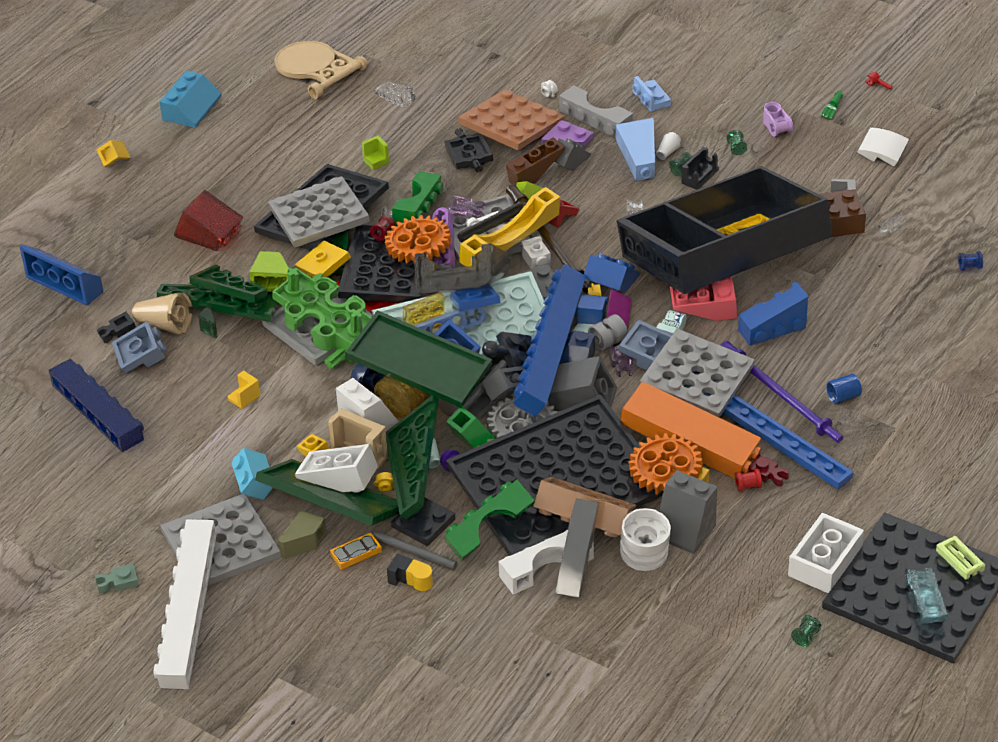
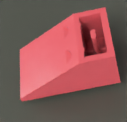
[670,276,737,321]

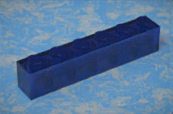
[49,358,144,453]

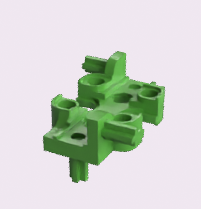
[272,267,372,370]

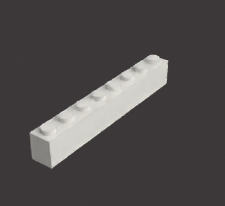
[154,519,217,689]

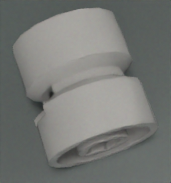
[588,314,628,352]

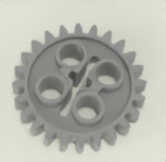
[487,395,557,439]

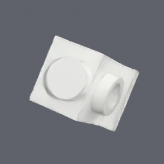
[522,236,551,269]

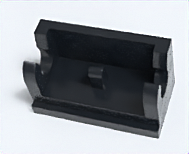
[681,147,719,190]

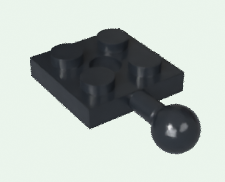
[482,331,533,368]

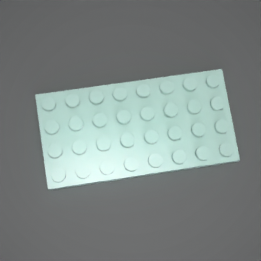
[372,271,545,354]

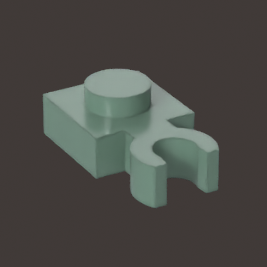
[95,563,139,593]

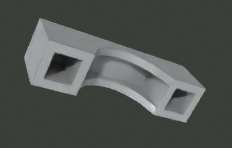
[559,85,633,138]

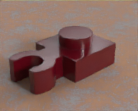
[748,454,789,487]

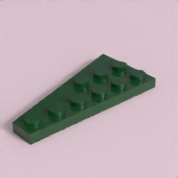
[157,284,279,322]
[386,395,439,519]

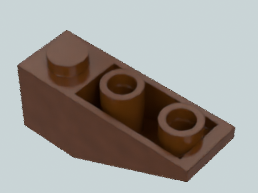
[506,137,565,185]

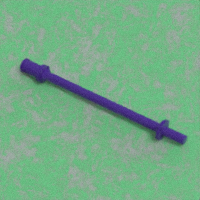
[720,341,843,443]

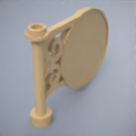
[275,41,368,99]

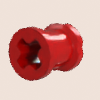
[735,469,762,492]

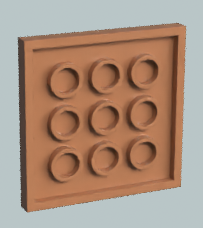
[458,90,565,150]

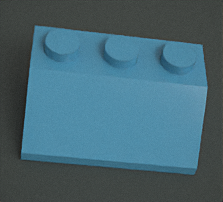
[159,70,222,128]

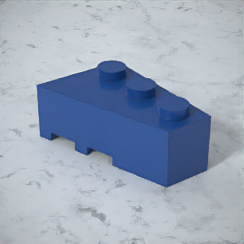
[738,281,808,346]

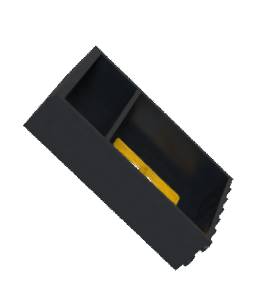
[616,166,833,294]

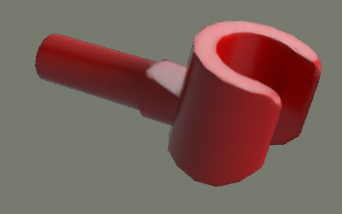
[866,72,892,90]

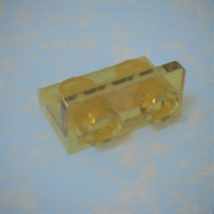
[403,292,446,329]

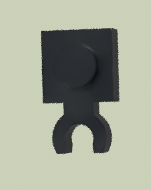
[97,311,137,343]

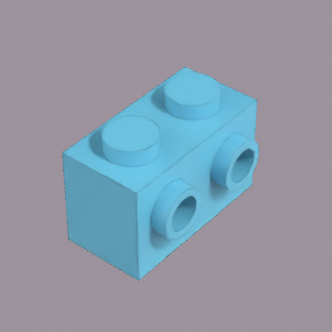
[232,447,273,500]

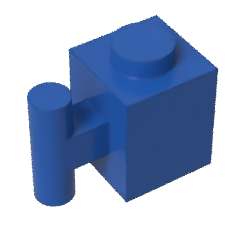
[574,294,608,325]

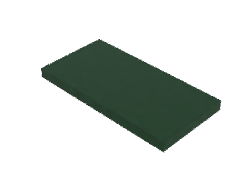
[345,310,492,408]
[255,459,400,526]

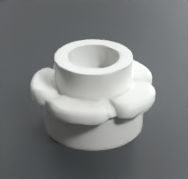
[541,80,558,98]

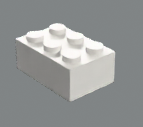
[788,513,864,593]

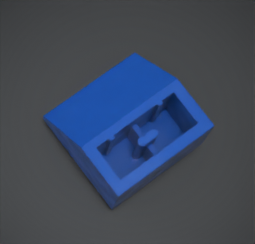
[584,253,640,293]

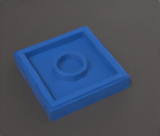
[450,285,501,311]

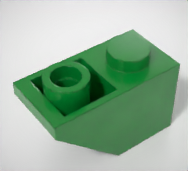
[446,407,495,449]

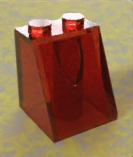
[173,190,243,251]

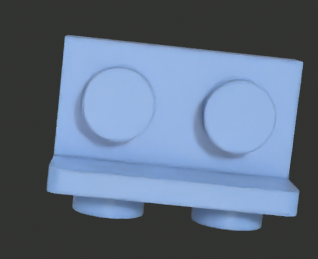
[632,76,671,111]

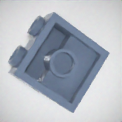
[618,320,672,370]
[112,321,167,374]

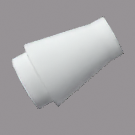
[656,132,681,160]

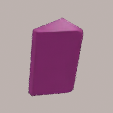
[607,290,632,329]

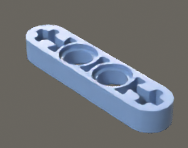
[413,307,486,334]

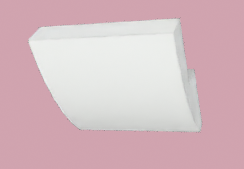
[857,128,909,166]

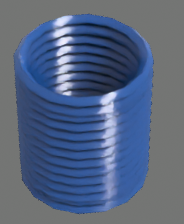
[826,373,862,404]

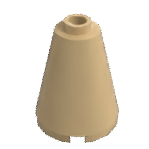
[132,293,192,334]

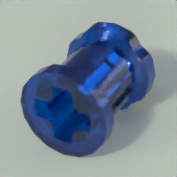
[958,251,983,271]

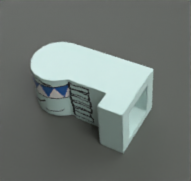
[656,310,687,335]

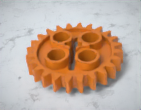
[385,215,451,264]
[629,433,703,495]

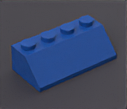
[19,244,103,306]

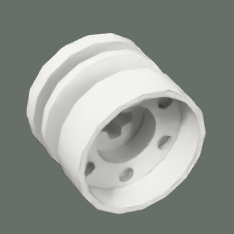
[620,508,671,571]

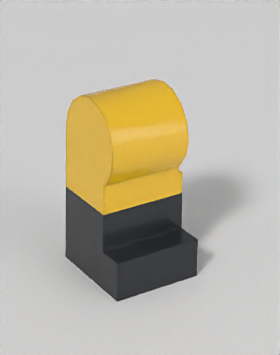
[387,553,433,591]

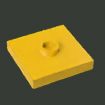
[295,241,351,278]

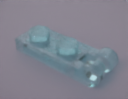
[907,568,948,624]

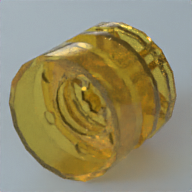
[374,375,430,419]

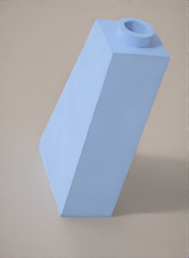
[616,118,655,181]

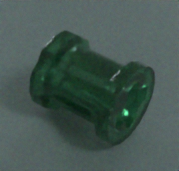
[726,130,747,155]
[669,152,692,176]
[791,615,821,647]

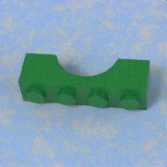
[392,171,444,226]
[444,480,535,561]

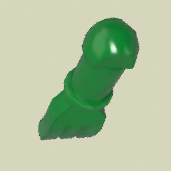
[821,91,843,120]

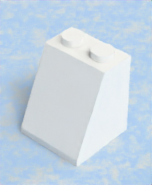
[336,378,399,431]

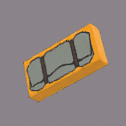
[330,532,382,570]

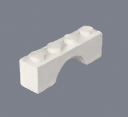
[499,530,594,595]

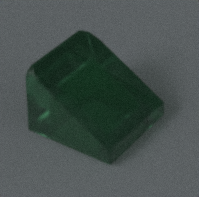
[198,307,218,338]

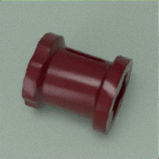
[370,215,395,241]

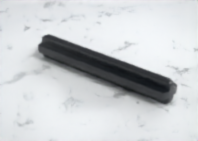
[457,202,524,243]

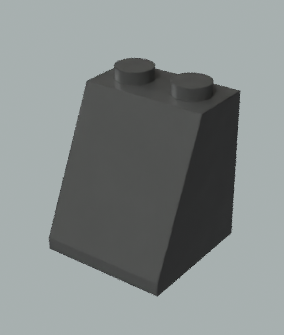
[548,356,617,411]
[659,470,717,554]

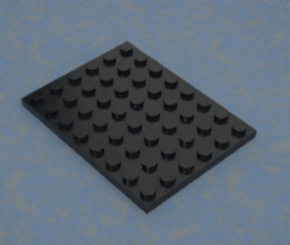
[446,394,664,556]

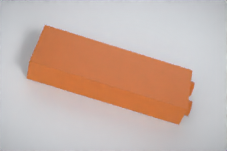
[620,381,762,479]

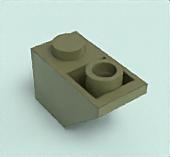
[278,510,327,559]

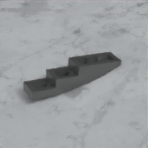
[556,498,599,597]

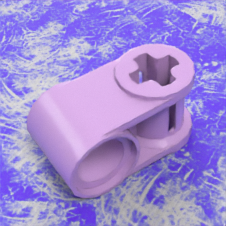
[763,102,793,137]

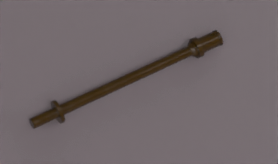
[506,184,590,293]

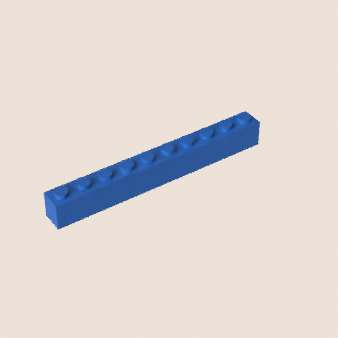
[513,264,586,417]

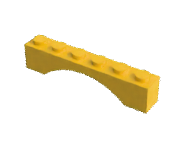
[459,187,560,272]

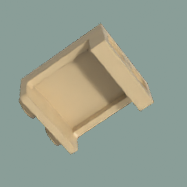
[328,408,388,472]

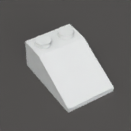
[295,444,378,493]

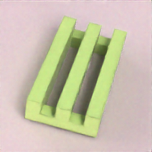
[936,536,985,580]

